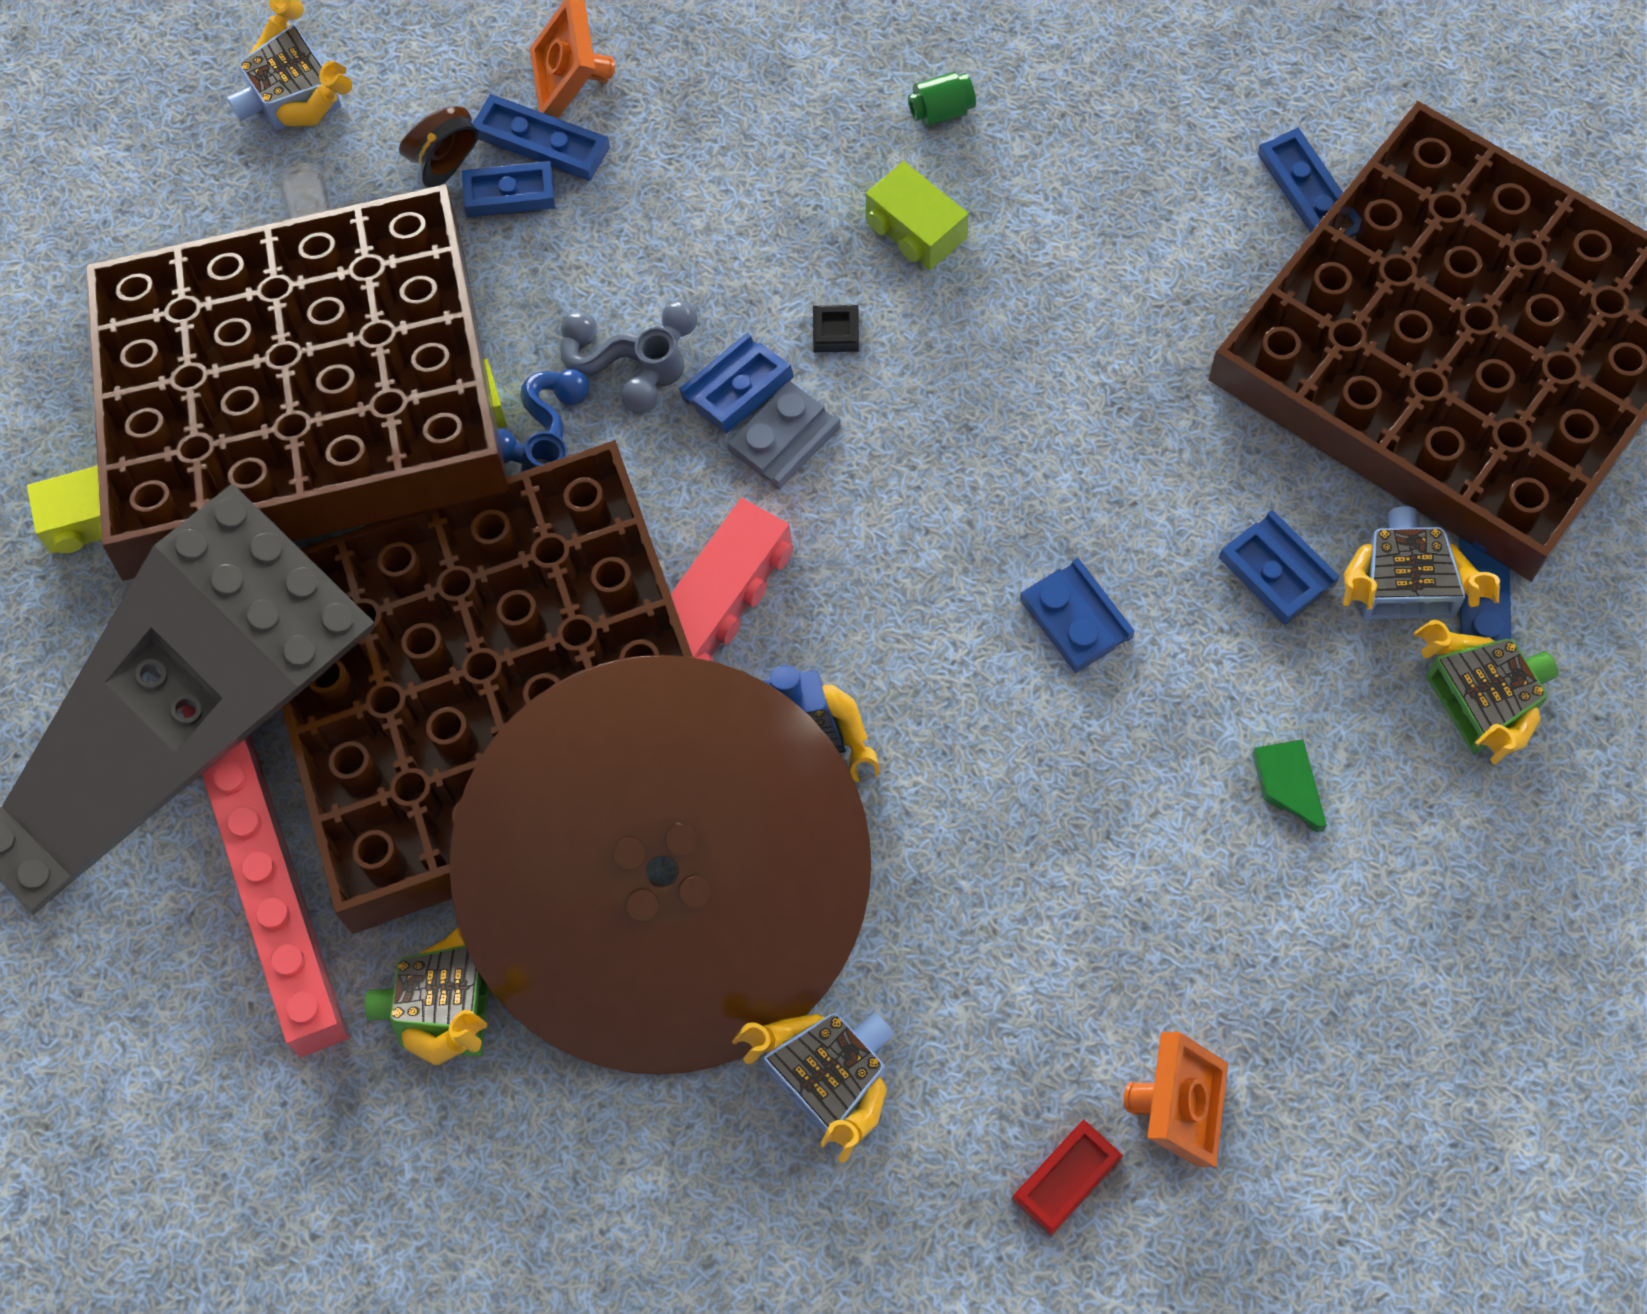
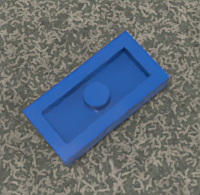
[462,161,555,217]

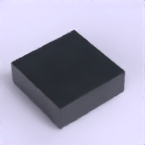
[813,305,859,353]

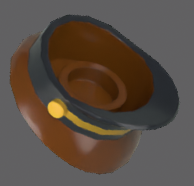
[399,106,479,188]

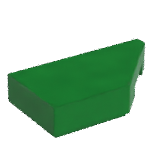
[1252,739,1327,832]

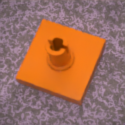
[530,0,615,118]
[1124,1032,1229,1168]

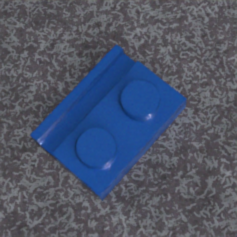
[679,333,794,434]
[1219,510,1340,625]
[1020,558,1135,674]

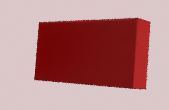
[1011,1119,1124,1237]

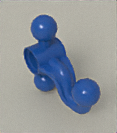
[498,369,590,472]

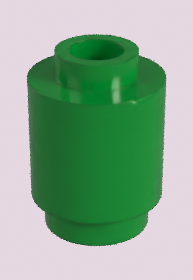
[908,72,976,127]

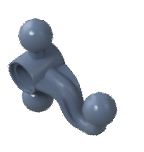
[560,300,698,414]

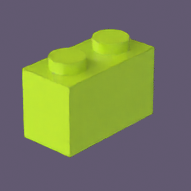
[865,160,969,271]

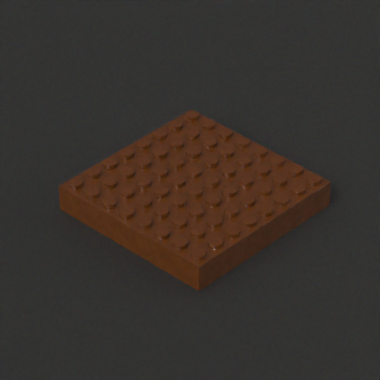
[1208,100,1647,582]
[86,184,510,581]
[282,440,693,934]

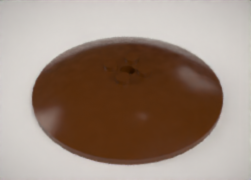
[450,655,871,1075]

